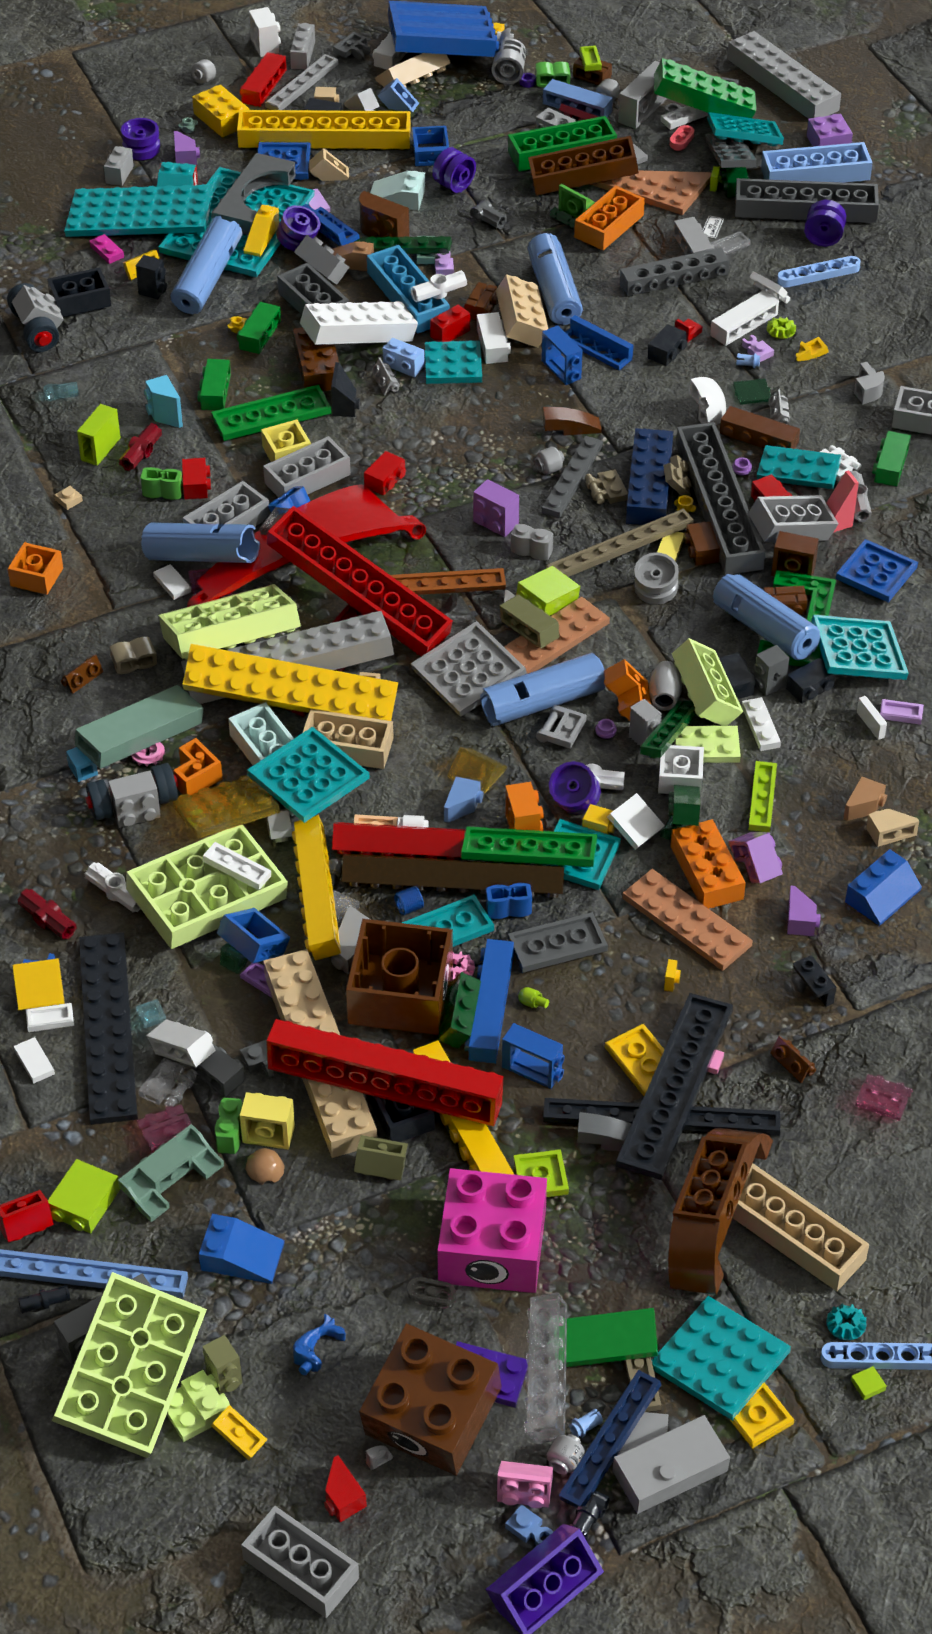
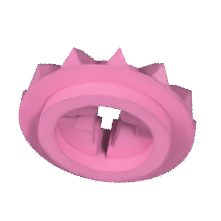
[131,742,165,767]
[450,951,475,981]

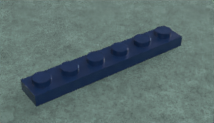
[559,1370,661,1508]

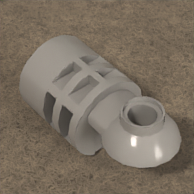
[492,28,526,84]

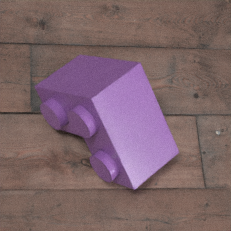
[728,832,783,883]

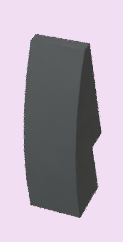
[577,1112,632,1151]

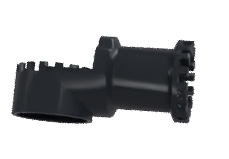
[569,1491,610,1541]

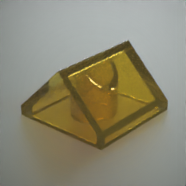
[448,747,507,795]

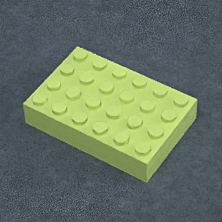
[158,584,301,660]
[126,823,288,949]
[52,1272,207,1458]

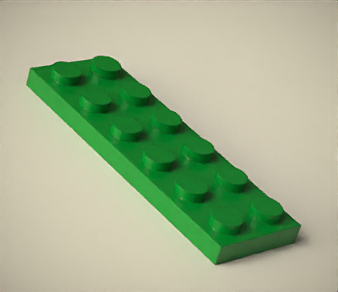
[211,385,331,441]
[461,827,597,867]

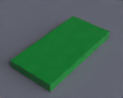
[555,1308,658,1368]

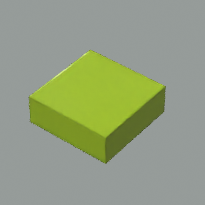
[710,166,720,192]
[851,1366,887,1400]

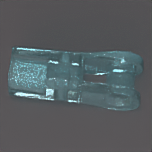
[43,382,79,401]

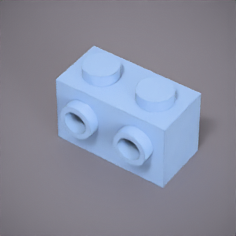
[383,338,424,377]

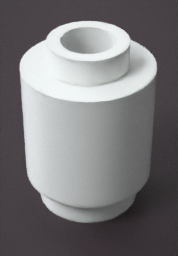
[397,815,429,827]

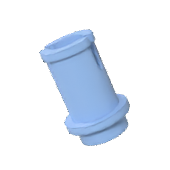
[736,353,760,368]
[569,1409,603,1438]

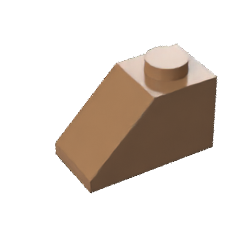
[844,777,887,821]

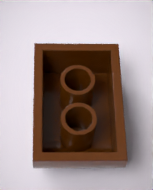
[359,191,409,237]

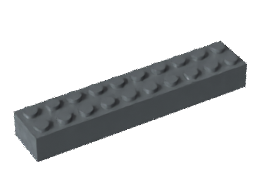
[676,422,765,575]

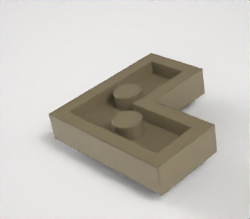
[663,455,691,496]

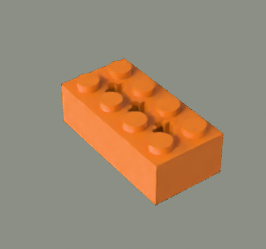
[574,185,645,250]
[671,819,746,909]

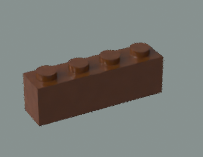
[719,406,800,449]

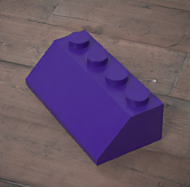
[485,1524,604,1634]

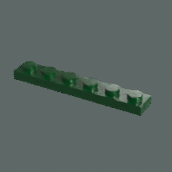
[354,236,452,254]
[640,698,696,759]

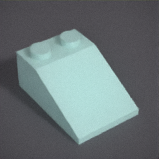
[370,171,425,211]

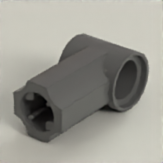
[470,200,507,229]

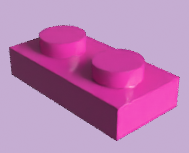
[90,234,124,264]

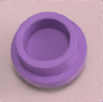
[732,458,752,475]
[595,719,617,738]

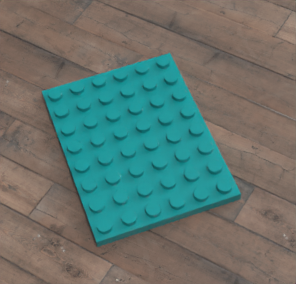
[159,167,315,278]

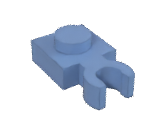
[505,1504,553,1546]

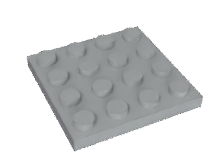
[411,621,527,717]

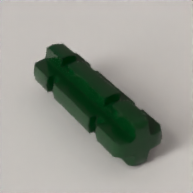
[550,207,577,229]

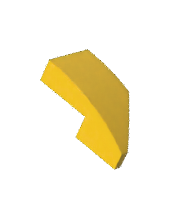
[796,337,829,361]

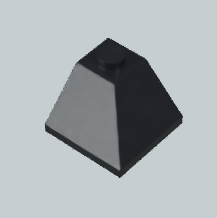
[331,362,360,417]

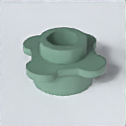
[178,117,198,133]

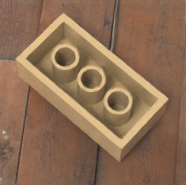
[496,274,548,348]
[303,709,393,769]

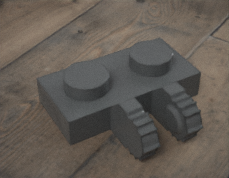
[333,32,371,60]
[240,1039,274,1078]

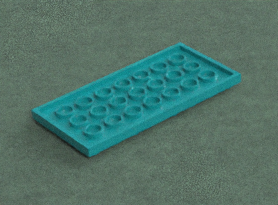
[64,184,214,237]

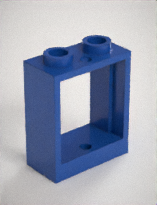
[412,126,449,166]
[542,325,582,385]
[217,908,290,963]
[502,1023,565,1089]

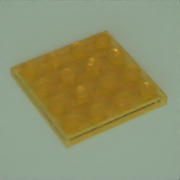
[172,775,280,839]

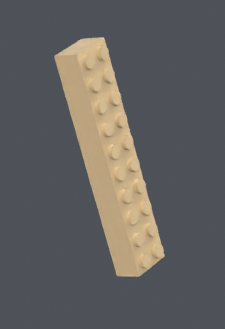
[264,949,377,1158]

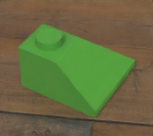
[558,184,595,218]

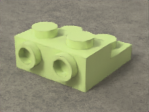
[167,1370,230,1442]

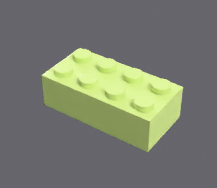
[671,638,743,726]

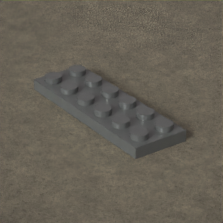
[705,132,756,168]

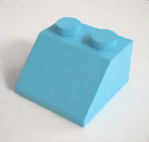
[144,375,183,428]

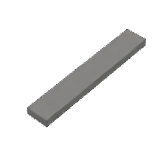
[265,54,338,110]

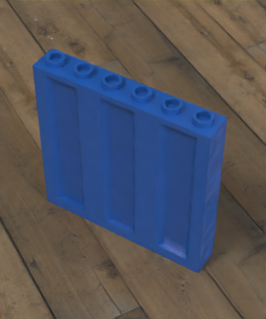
[387,1,499,57]

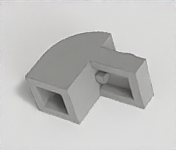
[854,362,885,404]

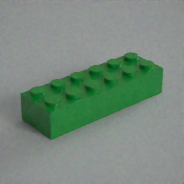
[654,58,756,118]
[508,116,617,171]

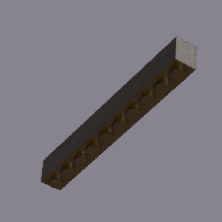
[342,854,564,897]

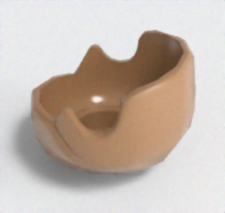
[245,1148,285,1185]

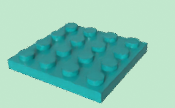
[707,112,784,147]
[811,615,909,680]
[247,727,370,823]
[651,1296,791,1421]

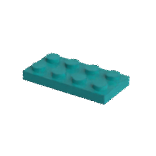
[757,445,841,489]
[402,895,494,947]

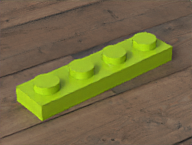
[748,761,777,832]

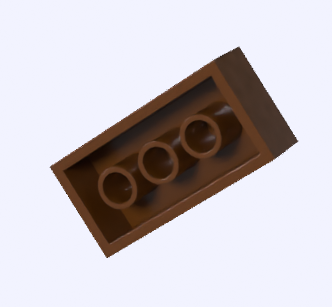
[293,327,339,391]

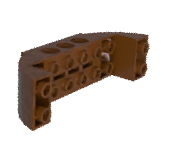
[668,1128,773,1295]

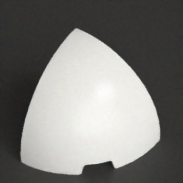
[690,377,726,426]

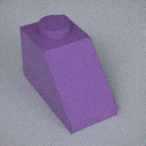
[174,131,200,165]
[787,886,820,936]

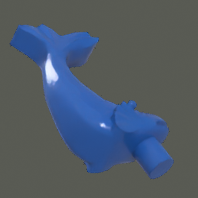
[293,1314,346,1375]

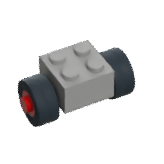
[7,283,64,352]
[85,763,178,828]

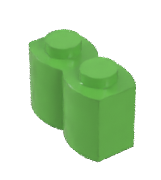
[535,62,571,87]
[141,467,183,500]
[215,1098,242,1154]

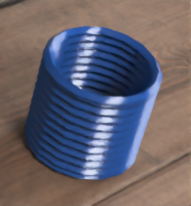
[394,886,424,916]

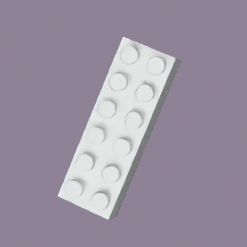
[300,301,418,345]

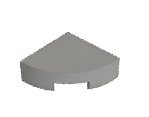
[366,1446,393,1470]

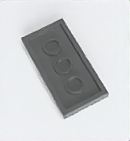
[508,912,608,973]

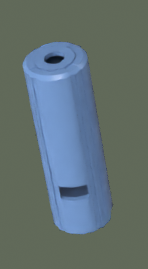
[170,216,242,314]
[527,233,583,325]
[141,523,260,563]
[713,574,820,660]
[480,653,605,726]

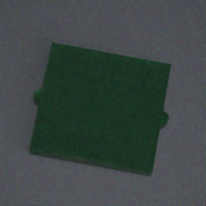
[733,379,771,405]

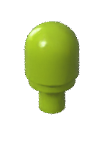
[518,987,549,1008]

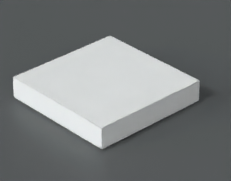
[607,793,665,850]

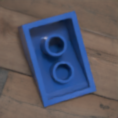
[199,1214,284,1284]

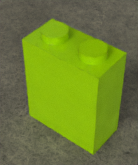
[77,404,121,466]
[516,566,580,616]
[48,1159,120,1233]

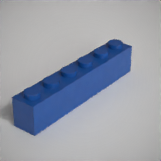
[465,939,514,1064]

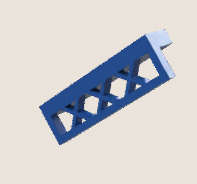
[303,204,360,246]
[565,315,633,370]

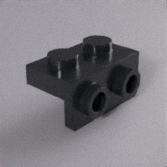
[793,955,836,1007]

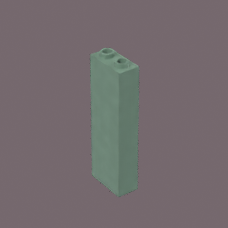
[75,685,203,769]

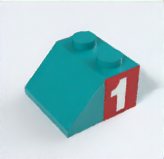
[157,162,198,187]

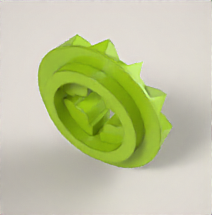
[767,317,796,339]

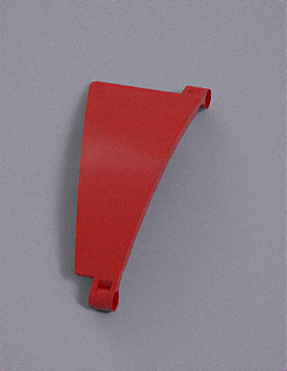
[187,484,426,607]

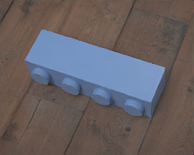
[543,79,613,117]

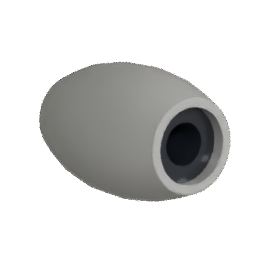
[649,661,682,711]

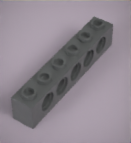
[620,248,729,296]

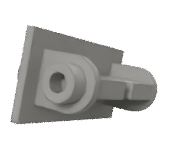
[372,358,400,396]
[768,389,790,425]

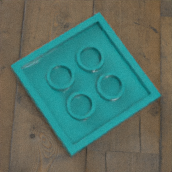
[425,340,482,384]
[543,819,621,890]

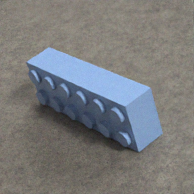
[761,142,872,183]

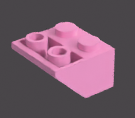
[497,1461,553,1508]

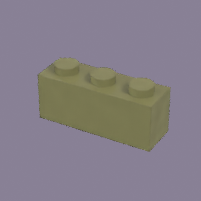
[500,595,559,649]

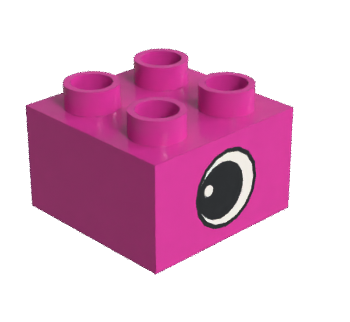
[438,1168,547,1293]

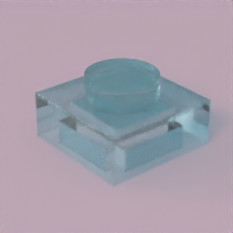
[136,999,166,1028]

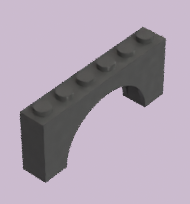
[211,153,296,235]

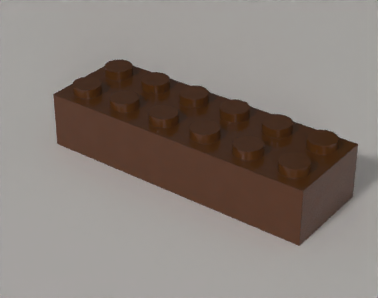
[528,136,639,195]

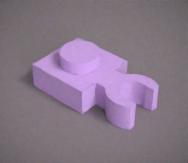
[435,251,454,275]
[742,335,774,362]

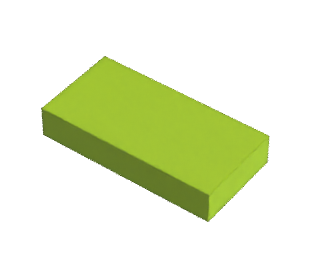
[579,46,602,71]

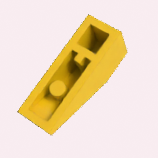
[243,205,279,257]

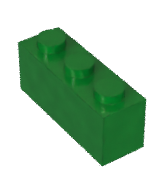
[237,302,281,354]
[198,359,231,410]
[872,431,911,487]

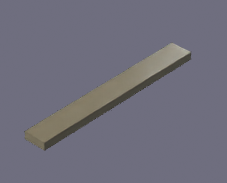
[546,508,694,577]

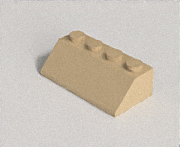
[375,53,450,88]

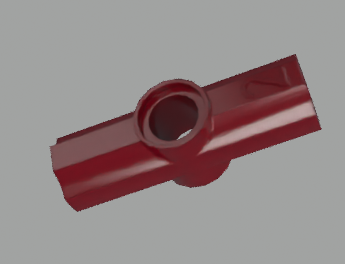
[119,423,162,471]
[17,888,77,940]

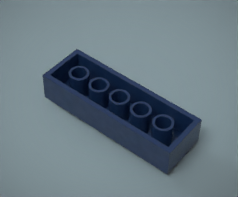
[626,428,674,525]

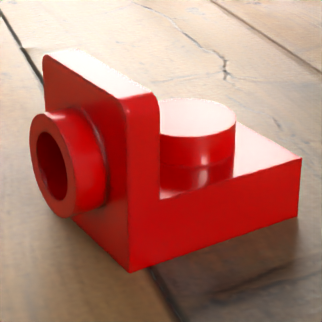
[675,318,703,342]

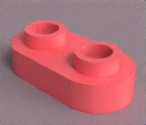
[670,125,694,151]

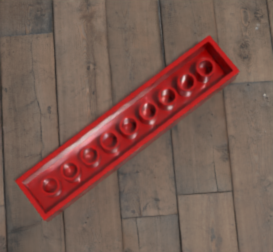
[267,506,453,657]
[267,1019,504,1126]

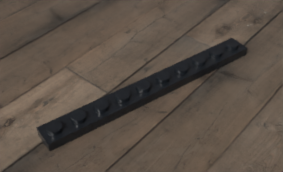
[543,1098,780,1136]

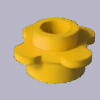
[228,316,247,333]
[674,495,696,513]

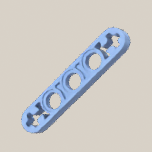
[777,256,861,287]
[820,1342,932,1370]

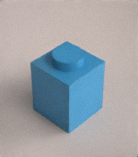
[66,747,98,782]

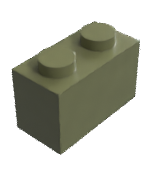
[354,1135,408,1181]
[202,1335,242,1394]

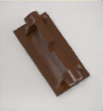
[61,654,104,694]
[770,1036,816,1083]

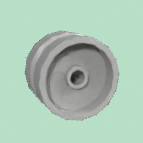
[634,552,679,605]

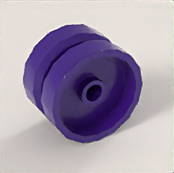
[121,118,160,160]
[432,147,476,193]
[804,200,847,247]
[276,205,320,251]
[549,761,601,815]

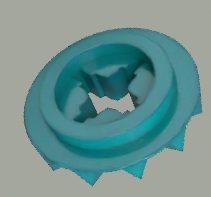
[826,1303,866,1340]

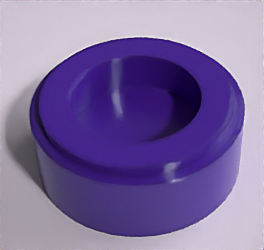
[519,73,536,88]

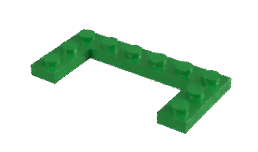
[757,570,836,667]

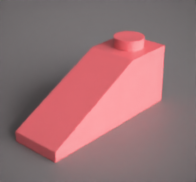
[826,470,859,533]

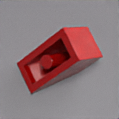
[324,1455,367,1522]

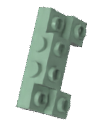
[118,1124,224,1222]

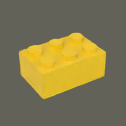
[192,84,249,137]

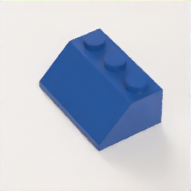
[845,849,922,926]

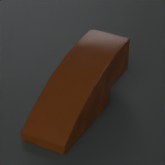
[543,407,601,436]

